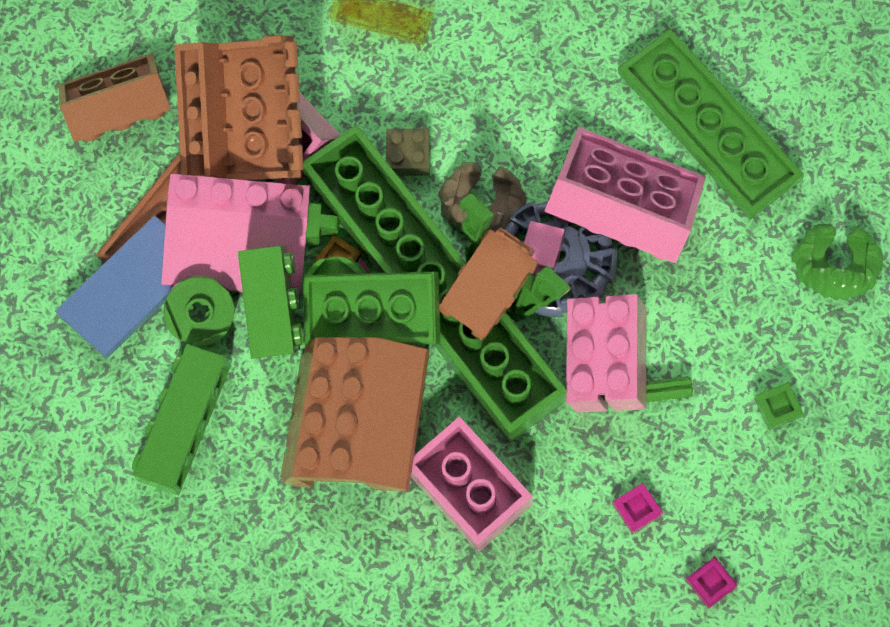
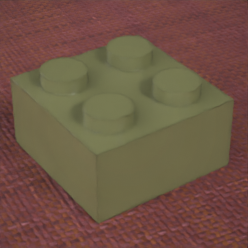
[386,128,430,176]

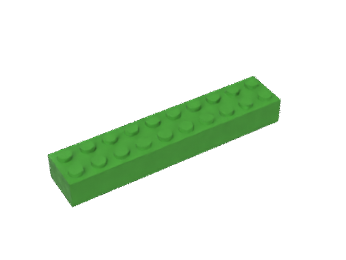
[303,125,567,443]

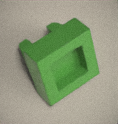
[305,203,339,246]

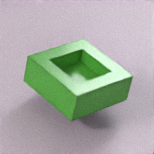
[754,382,804,431]

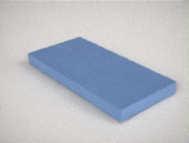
[55,215,173,359]

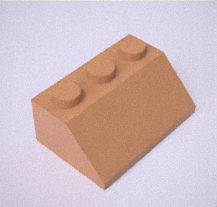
[58,53,171,142]

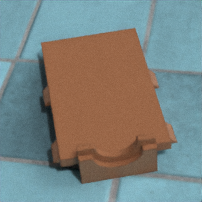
[439,227,539,341]

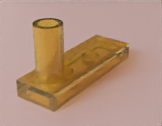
[329,0,434,46]

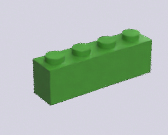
[132,344,231,496]

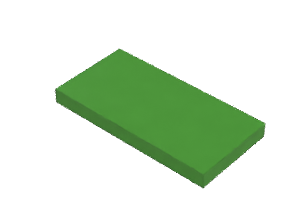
[303,272,440,346]

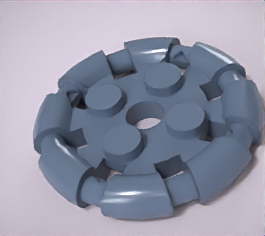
[504,198,618,317]

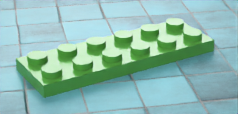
[618,28,804,220]

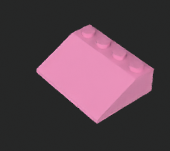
[544,126,706,263]
[161,174,310,297]

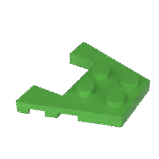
[460,193,571,322]

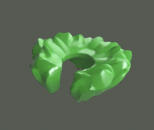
[791,224,883,301]

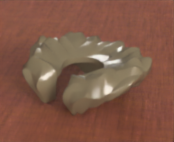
[438,162,527,234]

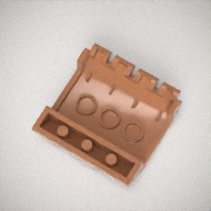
[174,35,303,180]
[280,338,430,492]

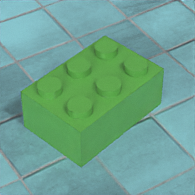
[237,246,305,359]

